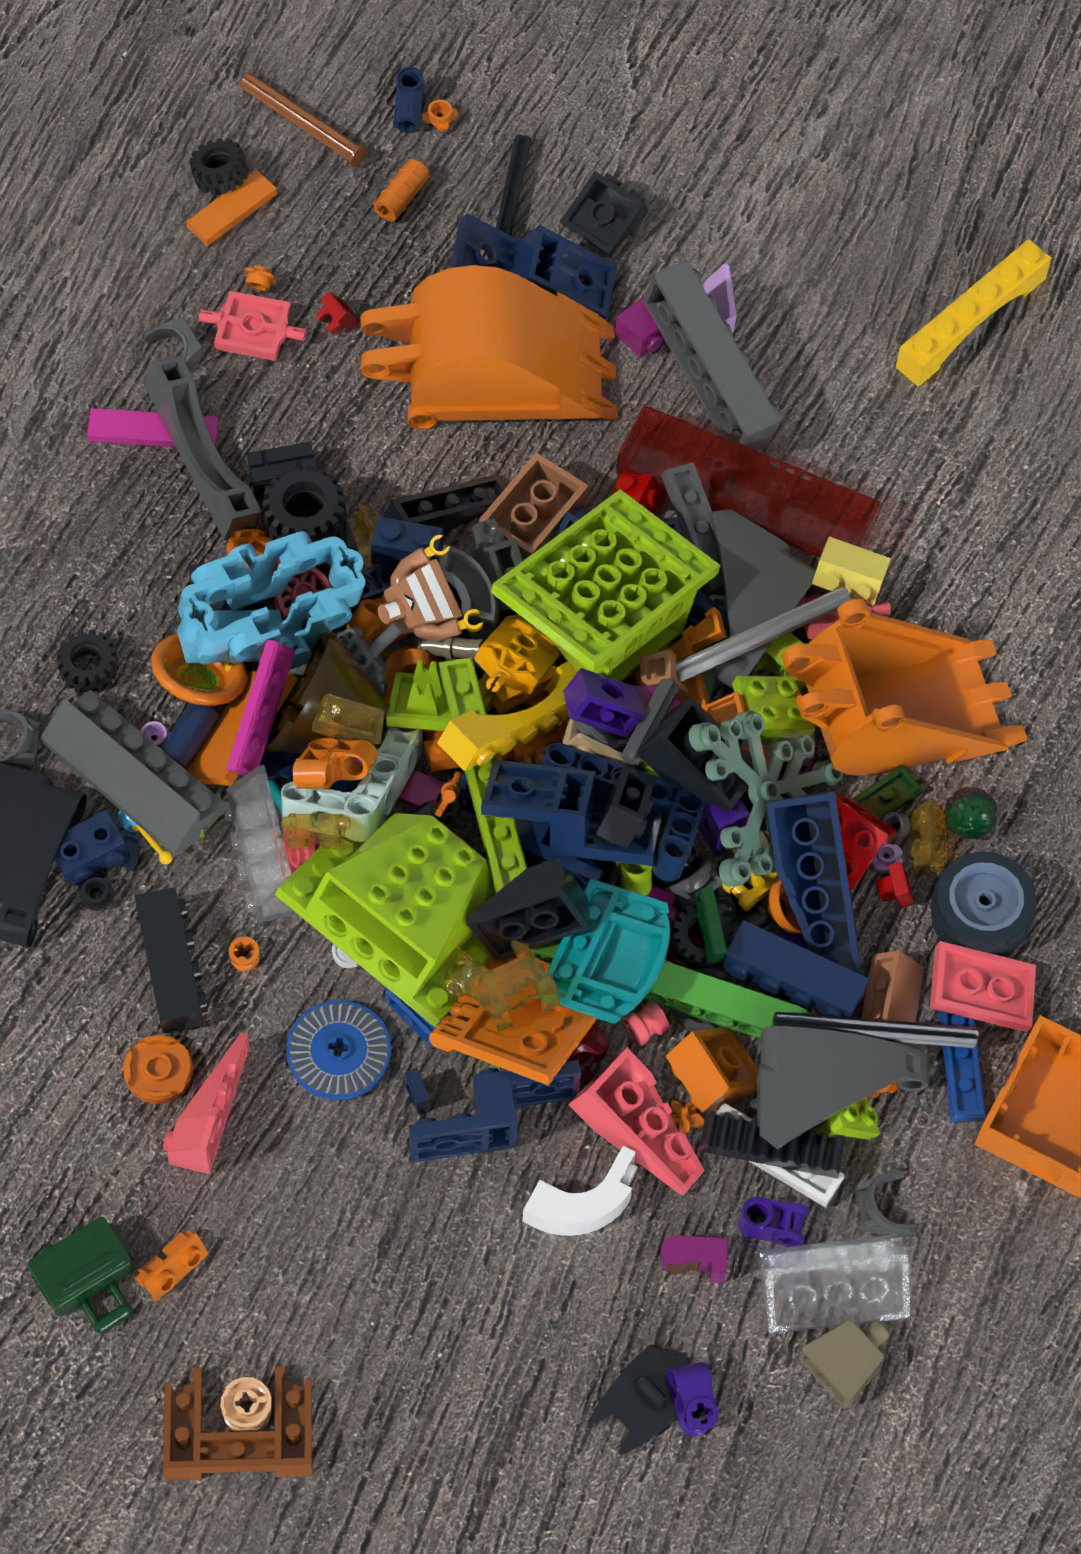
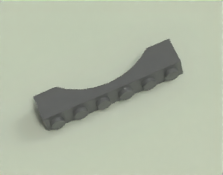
[144,356,262,540]

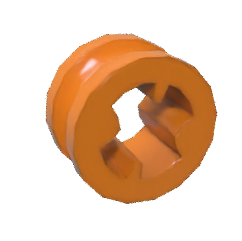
[229,936,260,971]

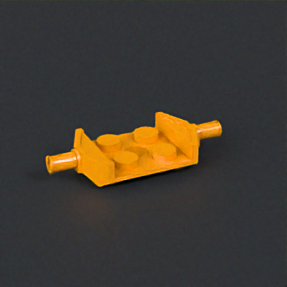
[474,614,562,694]

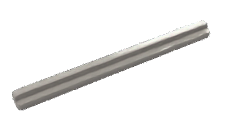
[676,587,852,682]

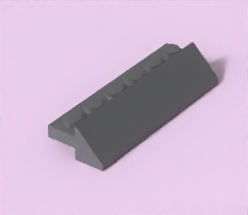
[40,690,226,856]

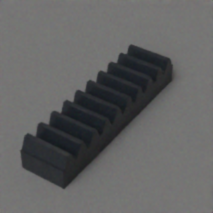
[698,1111,845,1179]

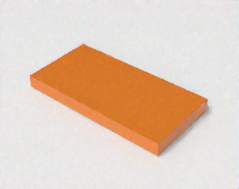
[187,671,298,786]

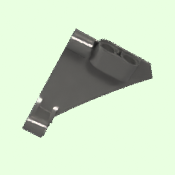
[712,509,816,690]
[757,1026,928,1149]

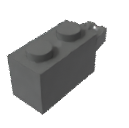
[471,518,523,612]

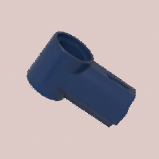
[393,66,424,133]

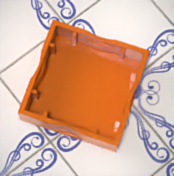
[974,1015,1081,1199]

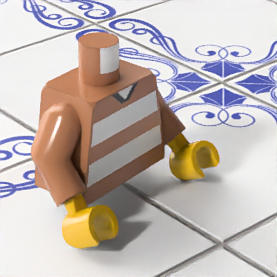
[378,535,483,642]

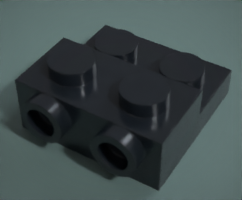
[559,171,649,257]

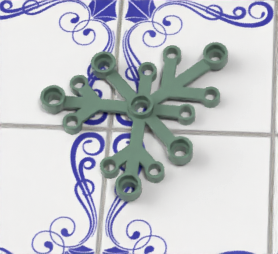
[689,711,843,887]

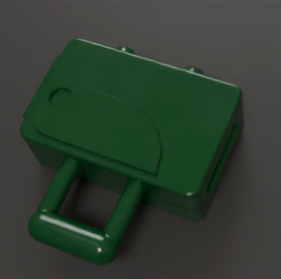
[27,1217,134,1334]

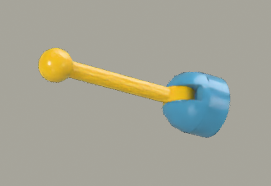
[117,810,173,865]

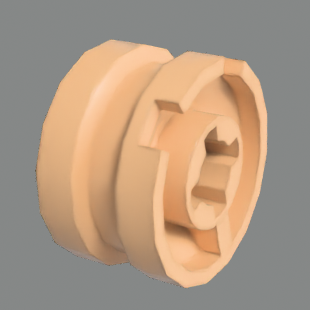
[220,1377,273,1432]

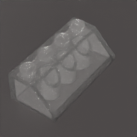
[224,765,297,923]
[758,1234,911,1334]

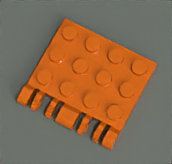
[429,953,597,1086]

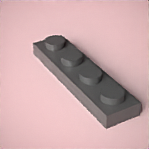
[661,462,724,594]

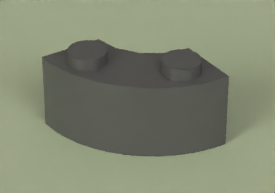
[439,545,500,630]

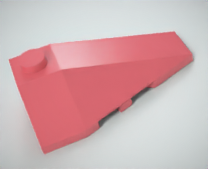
[163,1032,250,1174]
[568,1048,705,1195]

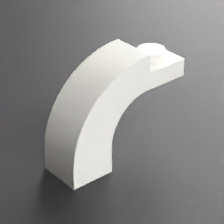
[522,1146,638,1236]

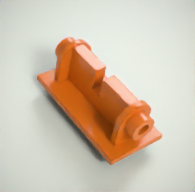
[134,1230,209,1302]

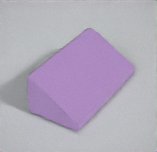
[704,264,736,333]

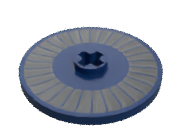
[286,1000,391,1100]

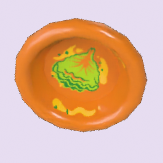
[151,634,248,706]

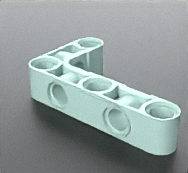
[281,727,423,842]

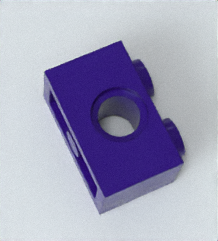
[563,668,645,738]

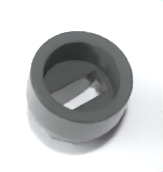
[882,812,912,839]

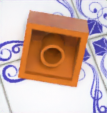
[665,1027,758,1113]

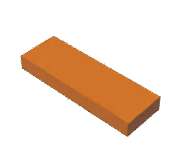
[186,170,277,247]

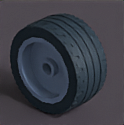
[931,851,1037,957]

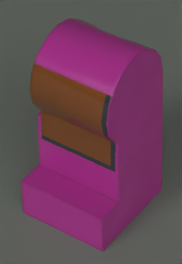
[660,1235,728,1283]

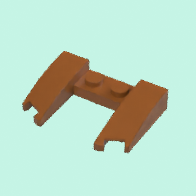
[163,1366,313,1481]

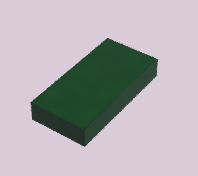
[695,886,727,964]

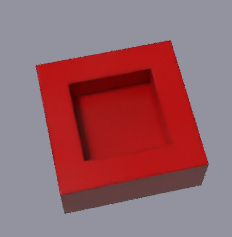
[316,291,360,334]
[875,862,915,908]

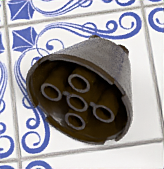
[265,630,391,760]

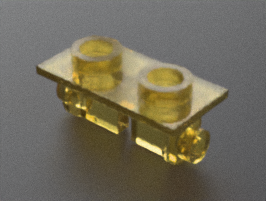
[347,505,380,570]
[911,798,947,872]
[276,813,354,850]

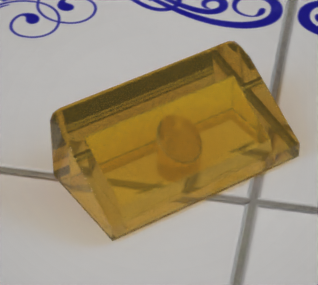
[311,693,384,745]

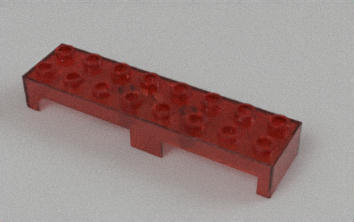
[616,404,881,558]

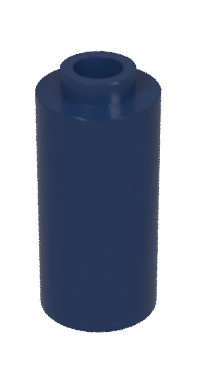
[160,703,219,770]

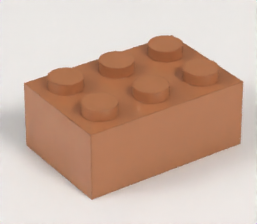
[479,453,589,561]

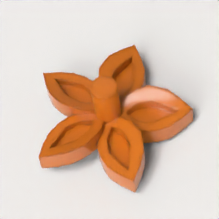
[670,1100,704,1136]

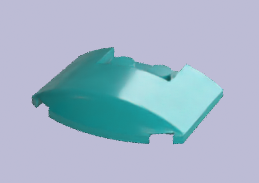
[536,879,671,1024]

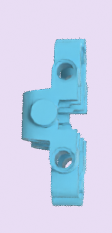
[178,531,365,669]

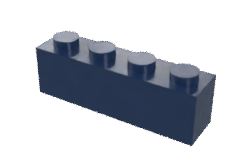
[723,920,869,1018]

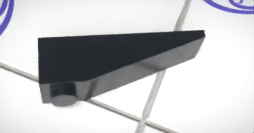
[383,474,507,532]

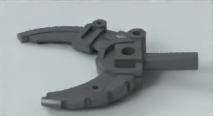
[289,621,404,697]

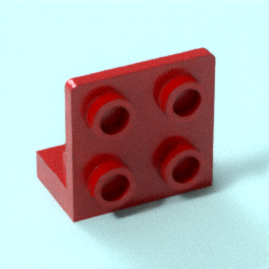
[836,793,898,889]

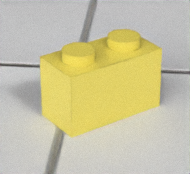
[812,537,891,606]

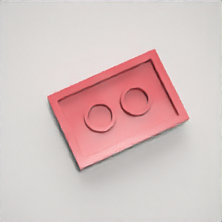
[930,941,1036,1032]

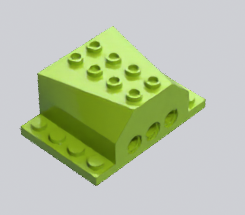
[491,489,721,682]
[274,813,496,1027]

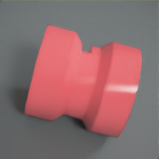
[622,1000,670,1047]

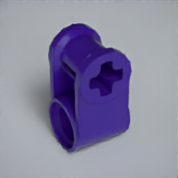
[738,1197,809,1247]
[667,1362,718,1437]

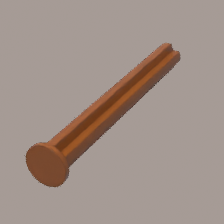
[240,73,367,167]

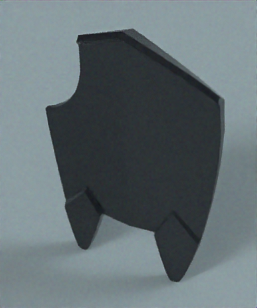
[589,1344,691,1455]

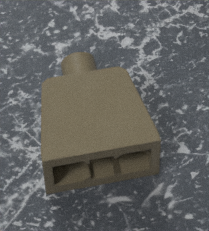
[799,1320,889,1410]

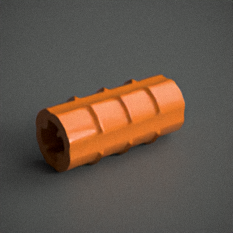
[373,159,430,222]

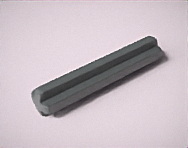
[621,678,679,765]

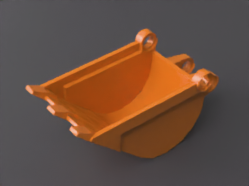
[360,265,618,430]
[781,599,1027,776]

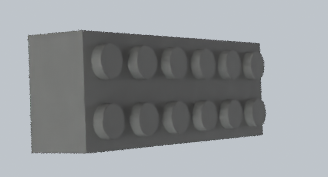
[643,260,780,461]

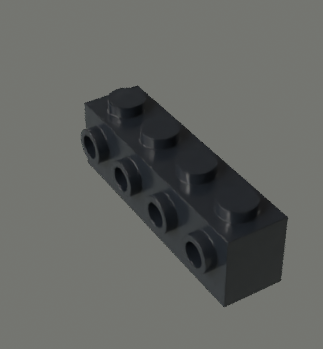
[134,887,208,1034]

